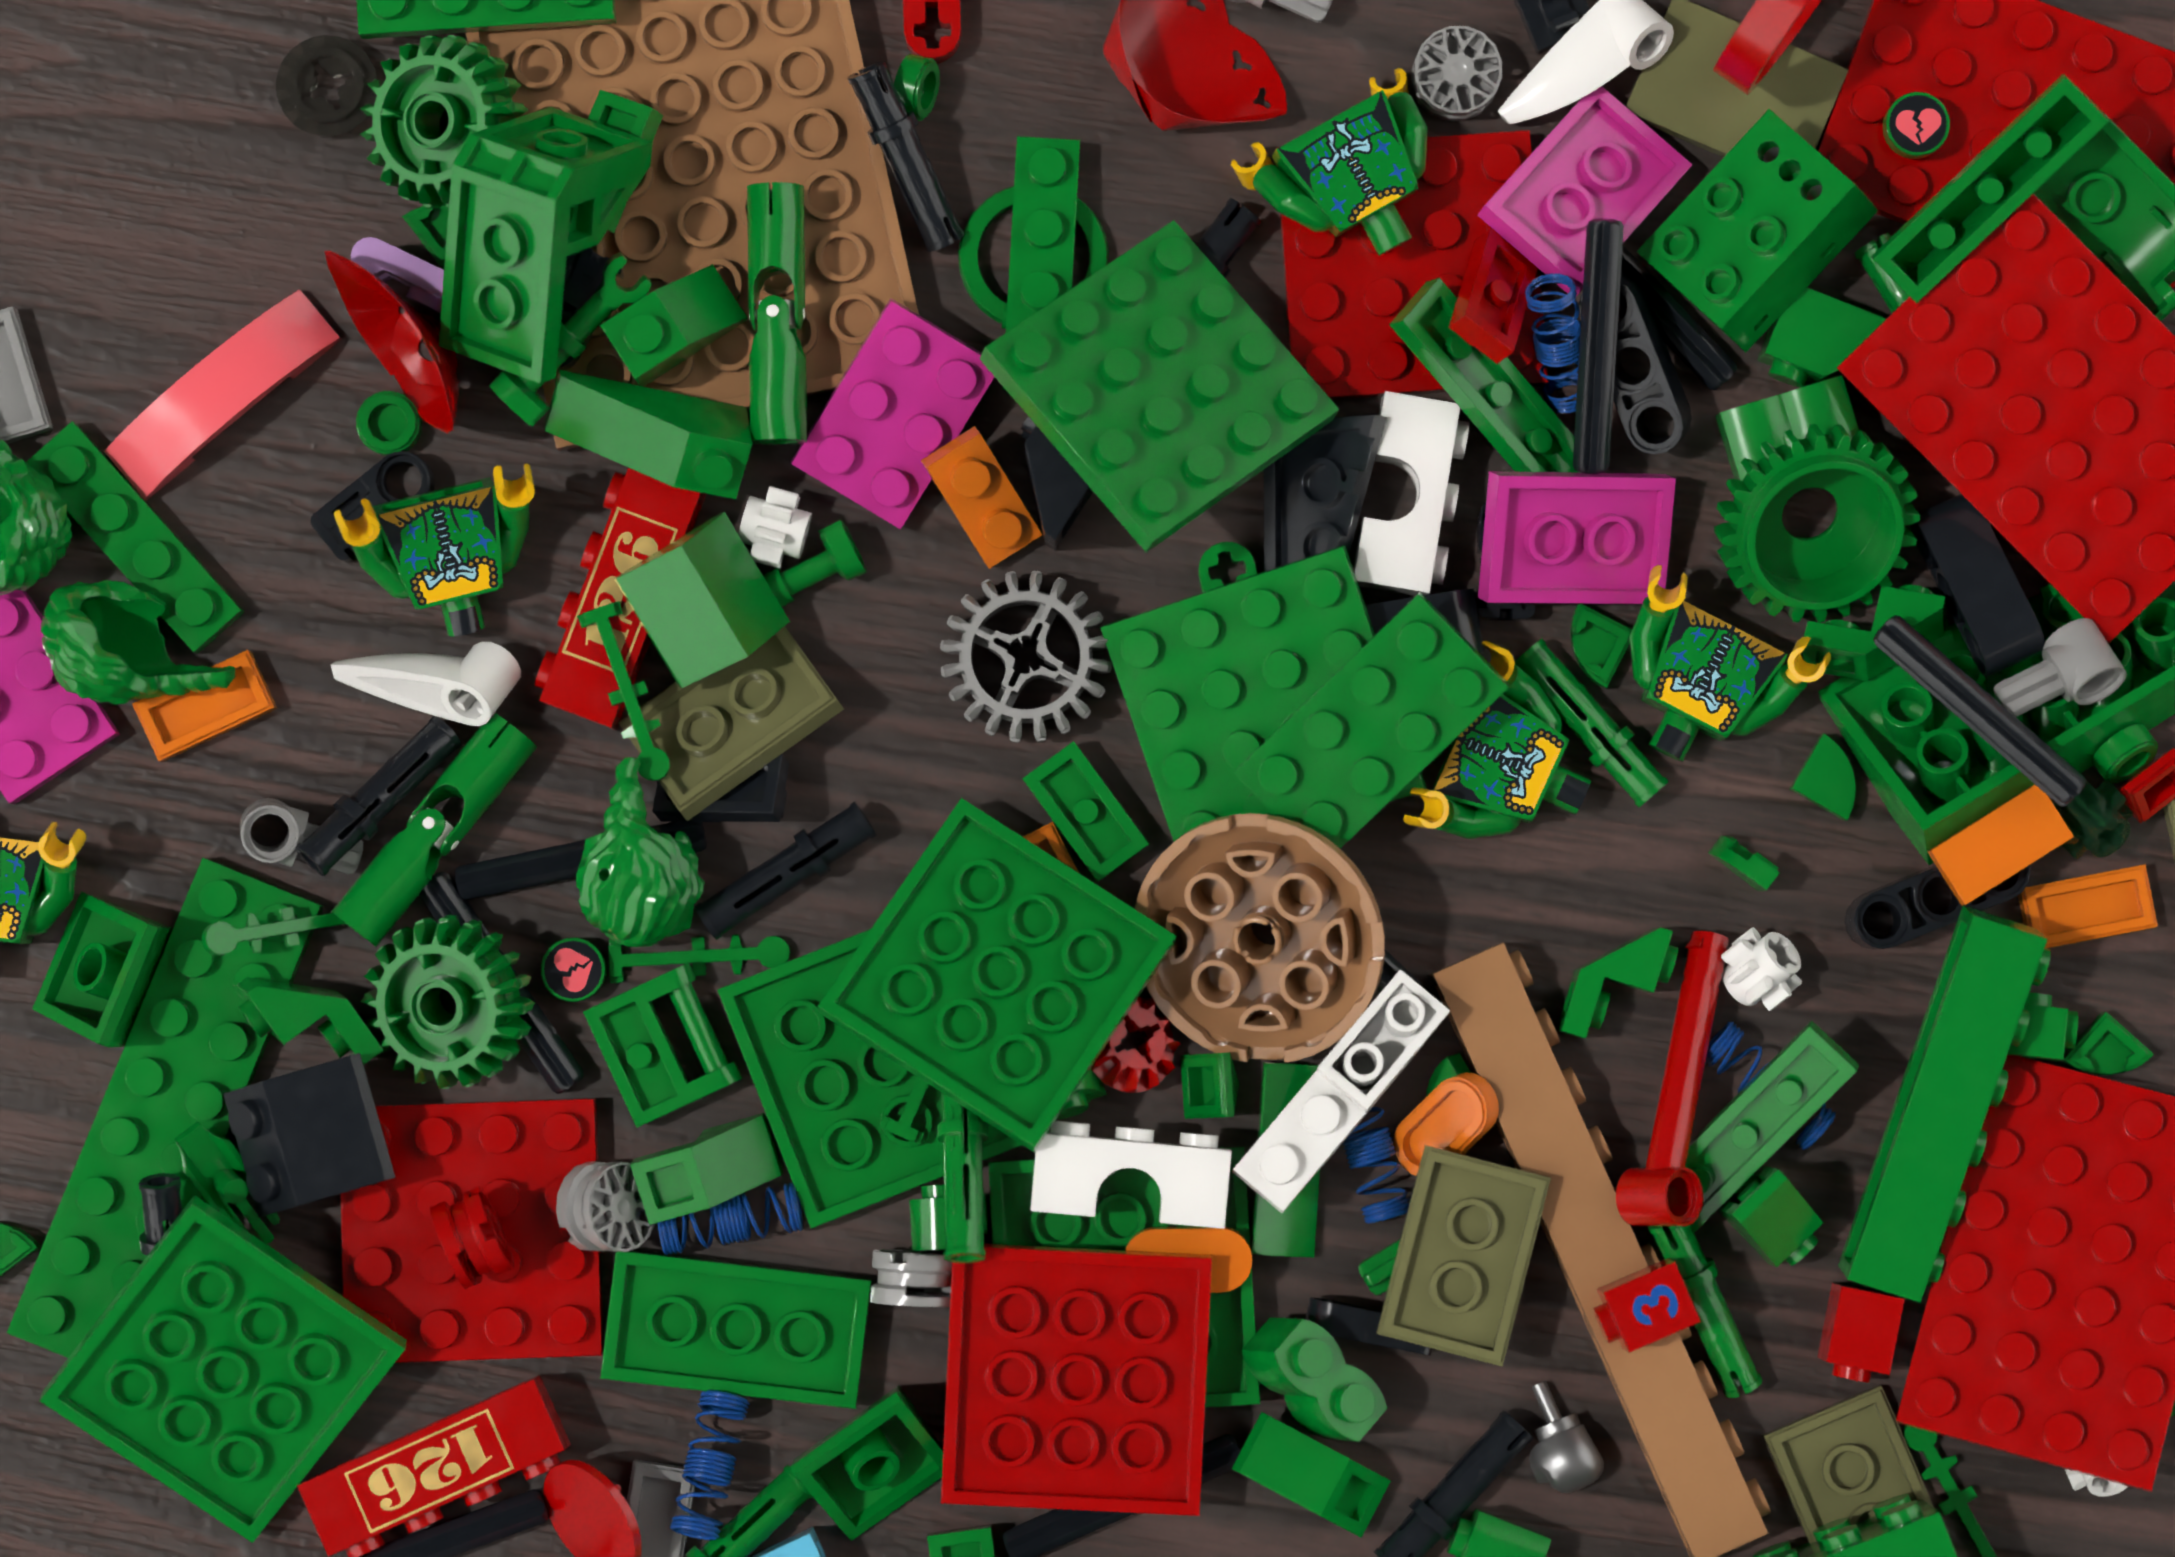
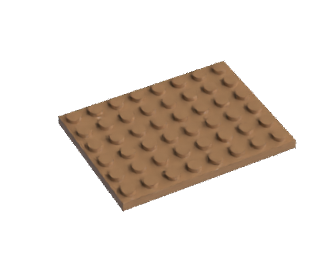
[466,0,919,451]

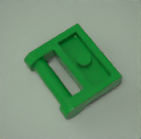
[583,962,742,1128]

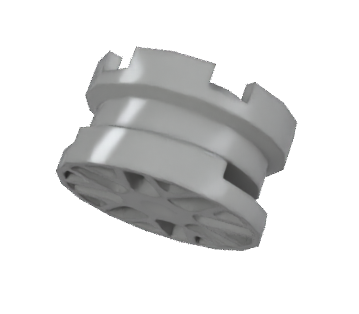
[1411,26,1502,121]
[556,1162,655,1252]
[870,1249,952,1307]

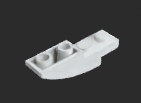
[1232,969,1450,1213]

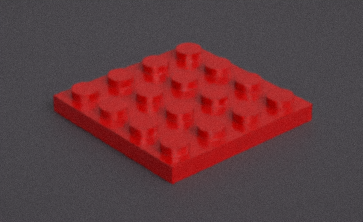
[1276,130,1548,400]
[340,1098,604,1363]
[941,1244,1212,1516]

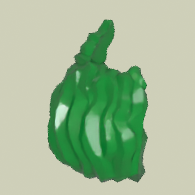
[0,440,72,596]
[40,580,235,705]
[576,757,705,947]

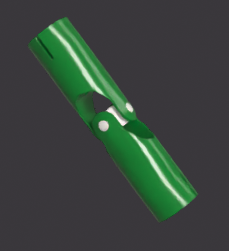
[747,182,807,445]
[331,713,537,948]

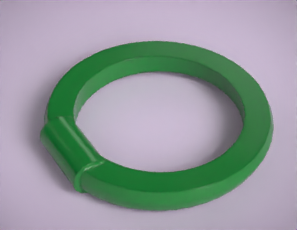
[958,186,1109,329]

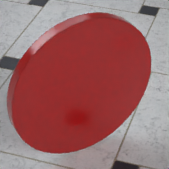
[543,1460,642,1557]

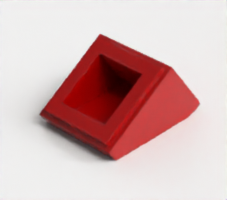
[2113,748,2175,824]

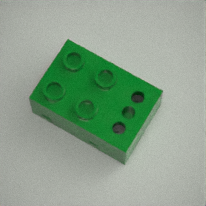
[1637,109,1879,353]

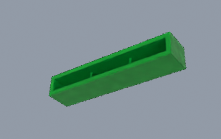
[1838,906,2051,1303]

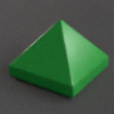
[1180,1052,1239,1119]

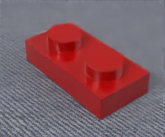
[1449,229,1538,364]

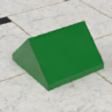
[614,512,790,688]
[32,891,173,1048]
[790,1385,943,1541]

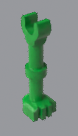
[489,252,652,427]
[764,520,867,607]

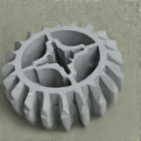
[940,571,1112,743]

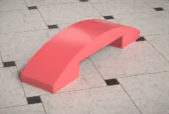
[104,289,341,501]

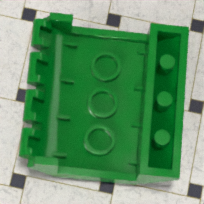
[1871,74,2175,321]

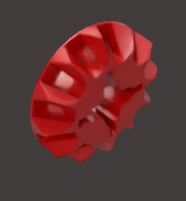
[1091,996,1180,1093]

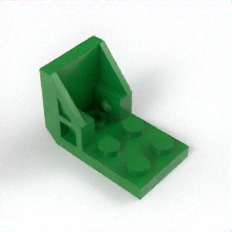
[439,107,653,384]

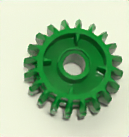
[360,35,529,209]
[360,915,536,1089]

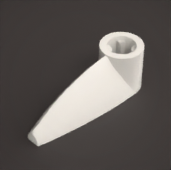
[1498,0,1674,124]
[331,642,521,726]

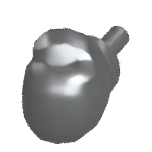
[1529,1381,1604,1493]

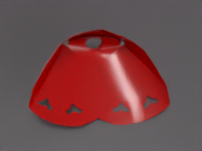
[1103,0,1288,131]
[325,251,460,434]

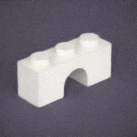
[1353,391,1469,596]
[1030,1121,1231,1229]

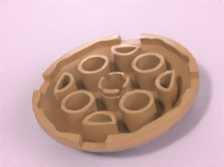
[1135,813,1385,1063]

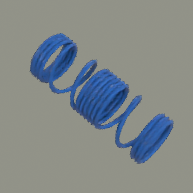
[1525,274,1581,414]
[1705,1022,1836,1150]
[1342,1107,1410,1224]
[657,1182,804,1256]
[670,1390,750,1540]

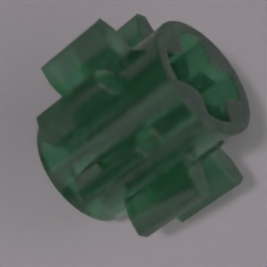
[2054,780,2133,859]

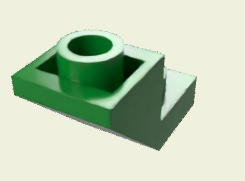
[1803,585,1946,681]
[1556,927,1678,1039]
[237,977,383,1065]
[630,1113,783,1225]
[1232,1412,1391,1538]

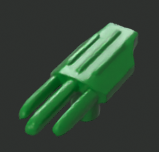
[174,1122,280,1244]

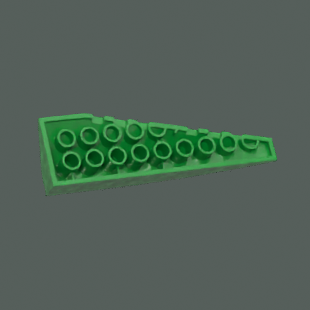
[1818,581,2175,865]

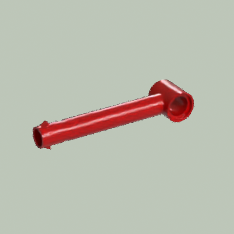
[1616,931,1729,1226]

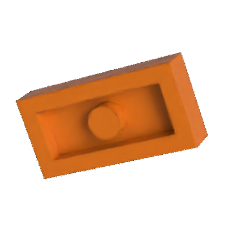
[921,426,1042,569]

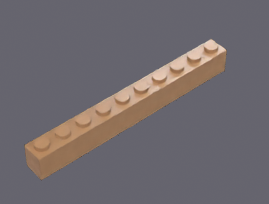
[1429,943,1771,1557]

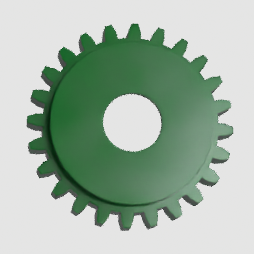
[1714,424,1920,623]

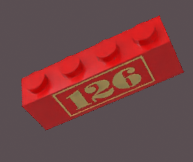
[535,468,707,731]
[297,1375,571,1557]

